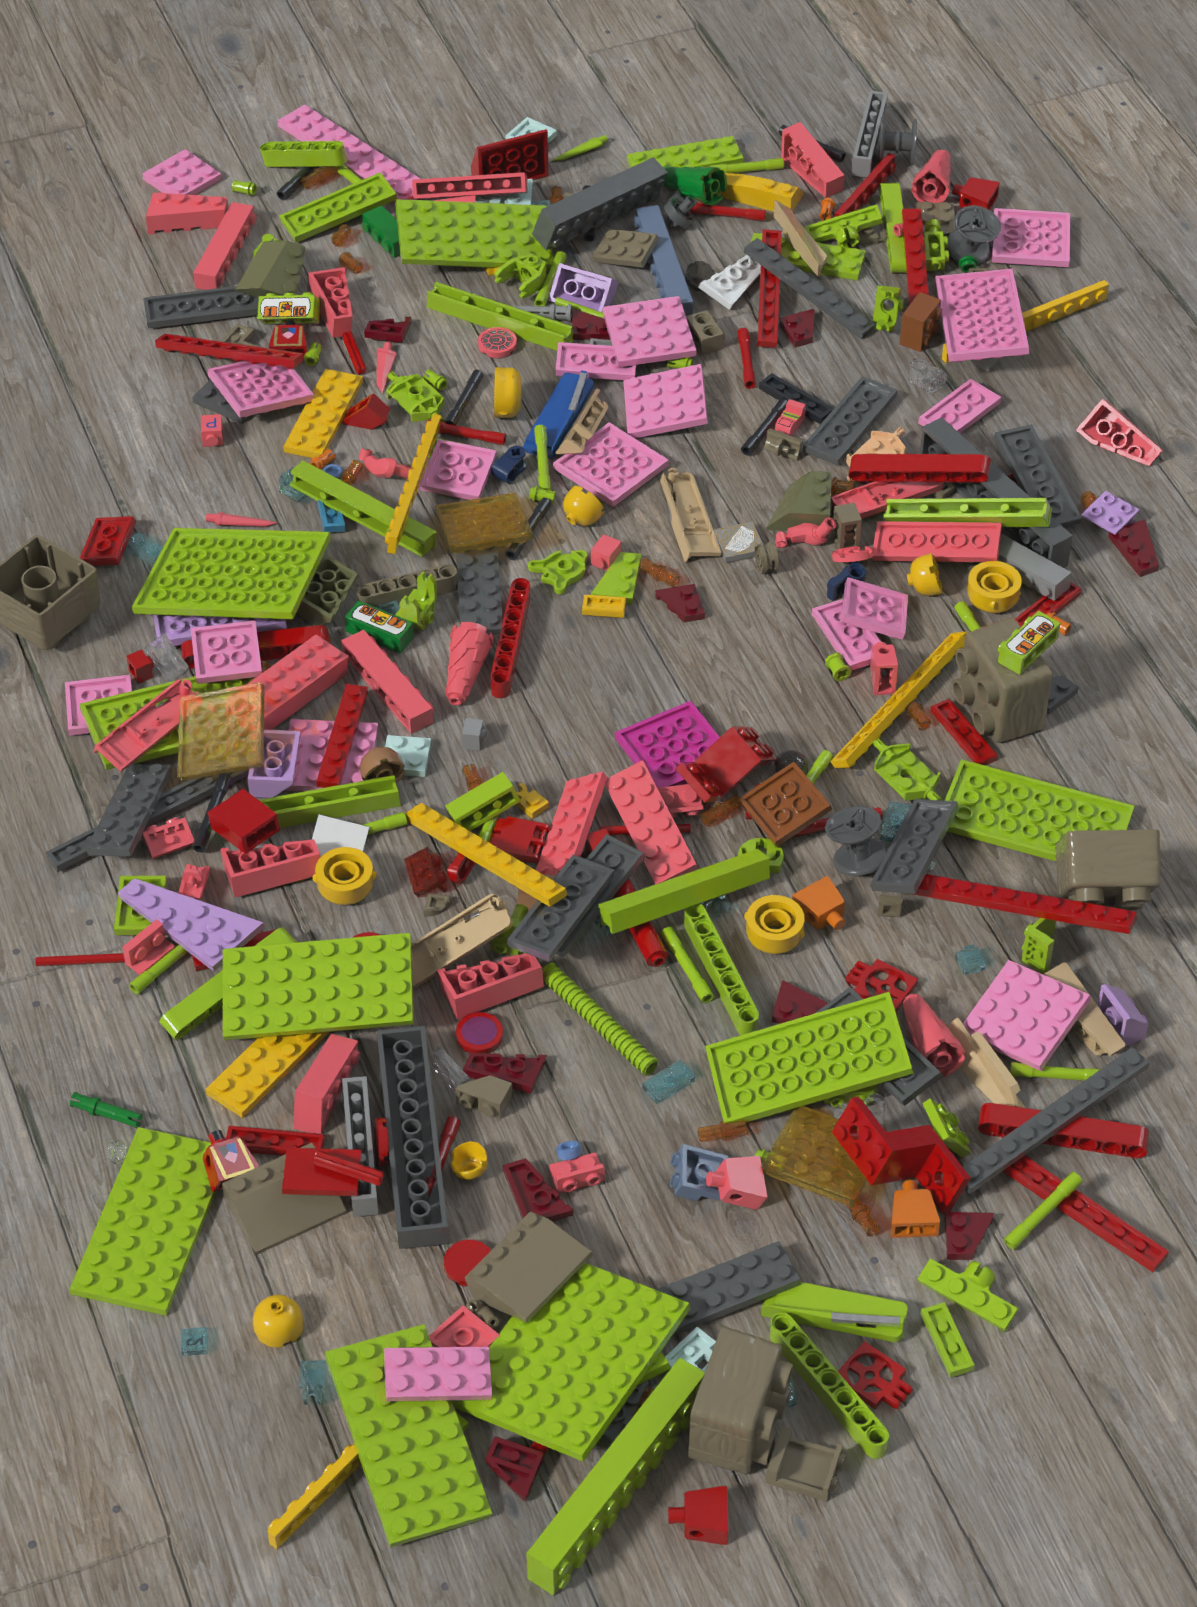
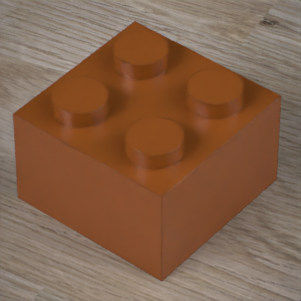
[900,292,942,352]

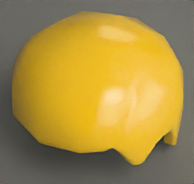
[450,1141,488,1180]

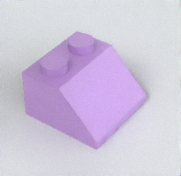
[1097,984,1148,1047]

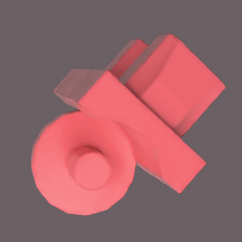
[178,864,210,901]

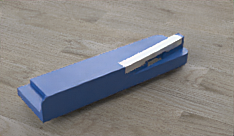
[523,370,593,460]

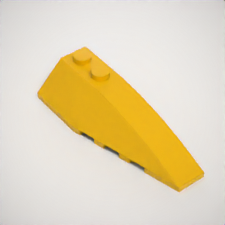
[720,173,804,212]

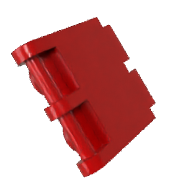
[489,816,550,863]

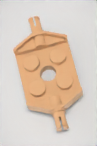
[846,427,906,483]

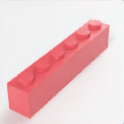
[412,172,528,200]
[193,202,256,290]
[342,630,434,734]

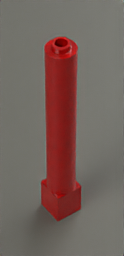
[585,828,668,967]

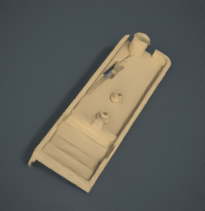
[660,468,722,562]
[412,894,513,988]

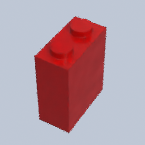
[208,789,281,854]

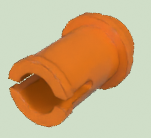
[819,197,836,221]
[310,449,336,470]
[1047,612,1072,636]

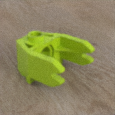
[494,254,546,298]
[873,285,904,332]
[395,571,437,631]

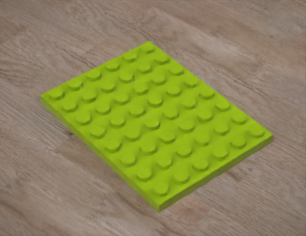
[132,528,331,619]
[452,1263,690,1462]

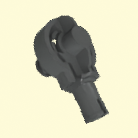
[664,191,696,229]

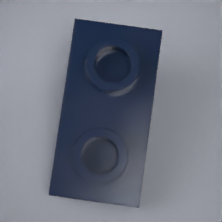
[827,561,866,601]

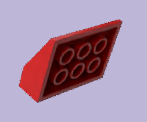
[471,129,549,180]

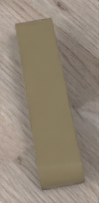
[357,564,458,609]

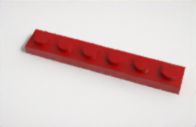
[834,153,896,217]
[902,208,928,305]
[316,684,368,788]

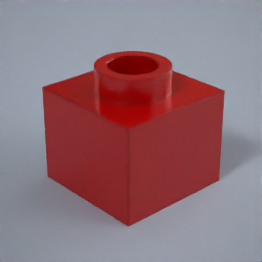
[126,649,155,684]

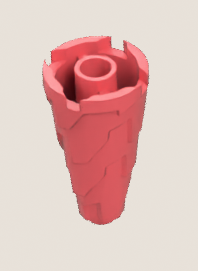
[911,150,951,203]
[445,622,494,705]
[903,994,965,1077]

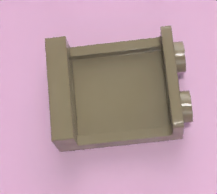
[766,1426,846,1502]

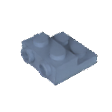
[670,1144,728,1201]

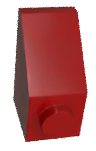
[342,393,390,430]

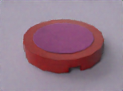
[456,1012,503,1054]

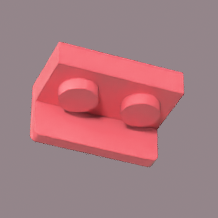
[657,784,704,818]
[141,817,194,859]
[122,919,175,975]
[549,1152,605,1194]

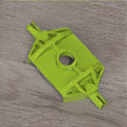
[387,371,445,422]
[873,738,942,801]

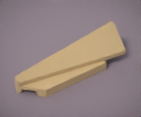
[774,200,827,276]
[556,388,609,454]
[1044,962,1125,1056]
[947,1018,1026,1108]

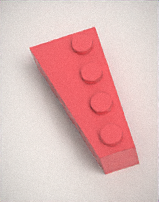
[781,122,845,198]
[146,192,229,234]
[307,267,353,338]
[220,839,321,898]
[437,953,544,1019]
[294,1033,360,1134]

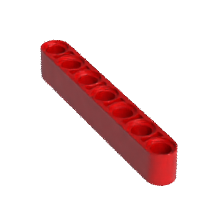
[848,454,991,482]
[491,578,531,699]
[181,625,331,669]
[978,1103,1149,1158]

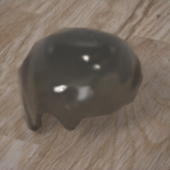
[685,261,715,291]
[774,750,808,775]

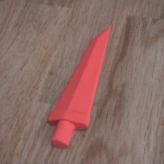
[376,342,397,394]
[206,512,277,527]

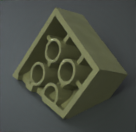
[234,241,306,298]
[767,471,831,531]
[296,555,358,626]

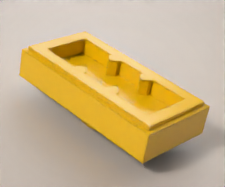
[582,595,626,618]

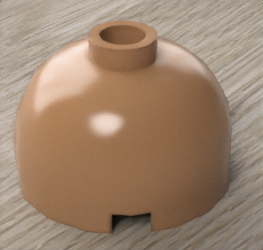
[359,747,405,782]

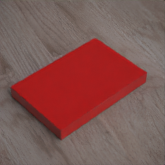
[80,516,136,566]
[282,1148,362,1196]

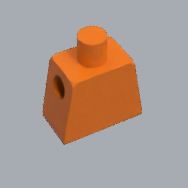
[792,876,846,930]
[890,1180,940,1238]

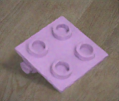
[1081,491,1140,535]

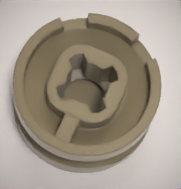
[754,542,779,573]

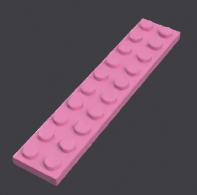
[278,105,420,203]

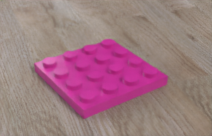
[615,701,720,788]

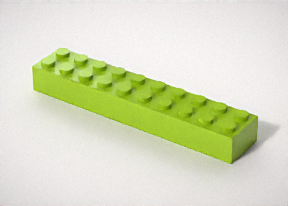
[526,1358,705,1596]

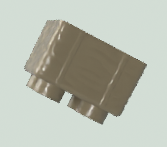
[0,535,100,650]
[952,617,1052,743]
[1055,829,1161,910]
[688,1326,794,1474]

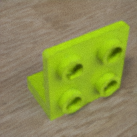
[1022,918,1056,975]

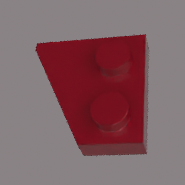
[655,584,705,623]
[485,1436,544,1501]

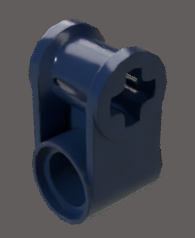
[490,446,526,484]

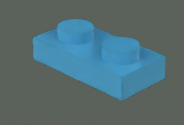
[317,500,345,532]

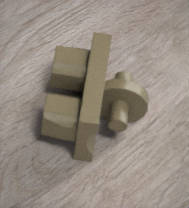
[764,428,803,460]

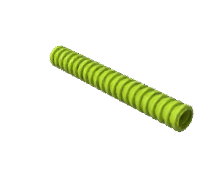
[542,962,658,1076]

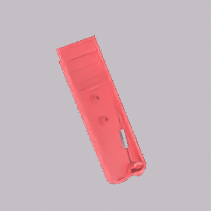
[830,482,944,519]
[94,679,204,772]

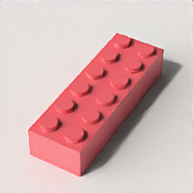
[226,635,348,736]

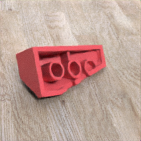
[1076,399,1163,466]

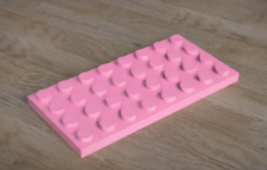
[935,269,1029,362]

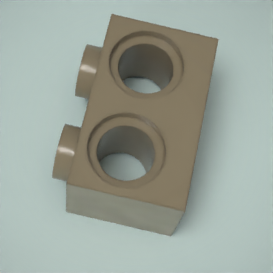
[686,310,725,355]
[832,503,862,549]

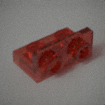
[404,847,448,897]

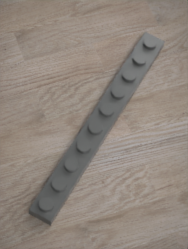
[45,754,250,872]
[962,1047,1150,1194]

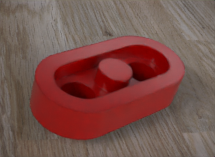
[447,852,476,884]

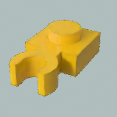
[517,783,549,819]

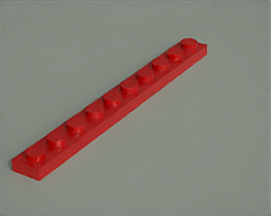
[910,874,1137,934]

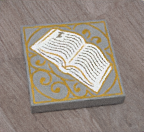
[713,521,763,563]

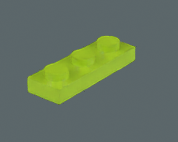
[920,1302,975,1378]

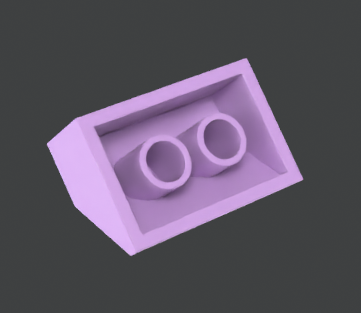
[548,263,619,313]
[248,729,300,798]

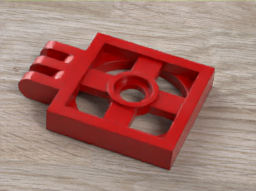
[845,959,918,1013]
[838,1341,913,1409]

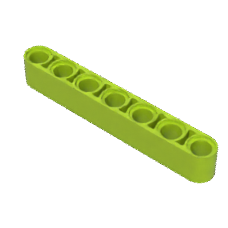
[880,183,906,273]
[684,903,759,1035]
[159,927,297,1040]
[770,1313,889,1459]

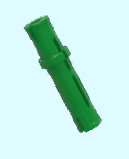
[69,1092,143,1129]

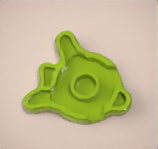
[528,550,588,594]

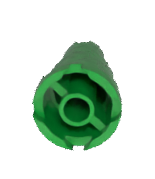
[663,166,727,205]

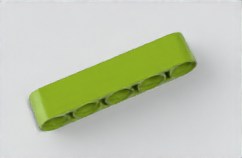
[259,141,348,167]

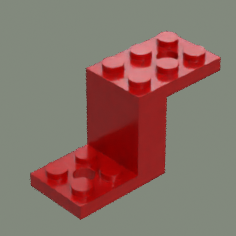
[675,726,776,803]
[832,1096,971,1214]

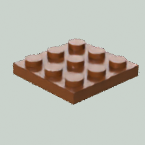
[739,762,832,847]

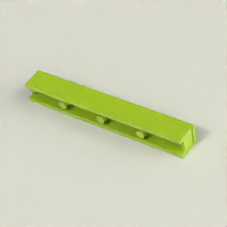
[427,282,574,351]
[290,460,437,557]
[884,498,1052,527]
[259,775,401,828]
[598,849,770,934]

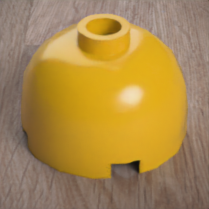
[563,486,605,526]
[907,553,942,596]
[252,1294,304,1348]

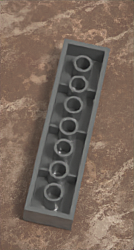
[532,157,668,250]

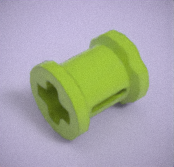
[825,653,851,681]

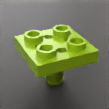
[922,1098,971,1158]

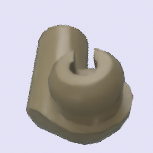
[466,1299,499,1328]

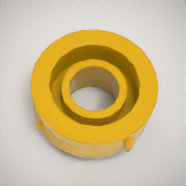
[494,367,522,418]
[967,561,1022,613]
[313,847,377,905]
[744,895,805,954]

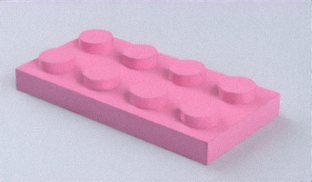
[555,342,636,380]
[918,378,1001,434]
[812,599,881,671]
[384,1347,492,1401]

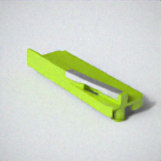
[761,1282,908,1342]

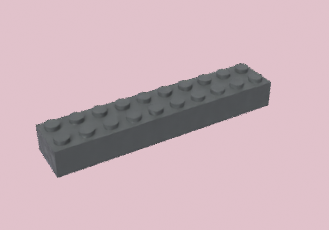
[920,417,1073,568]
[377,1026,449,1249]

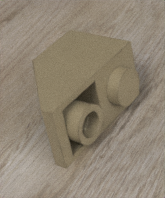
[456,1075,513,1119]

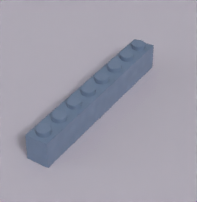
[633,205,693,316]

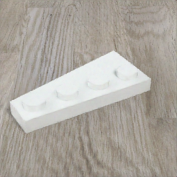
[699,255,761,310]

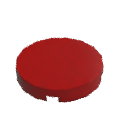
[374,1118,389,1167]
[444,1239,491,1287]

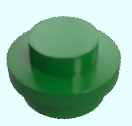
[959,255,978,273]

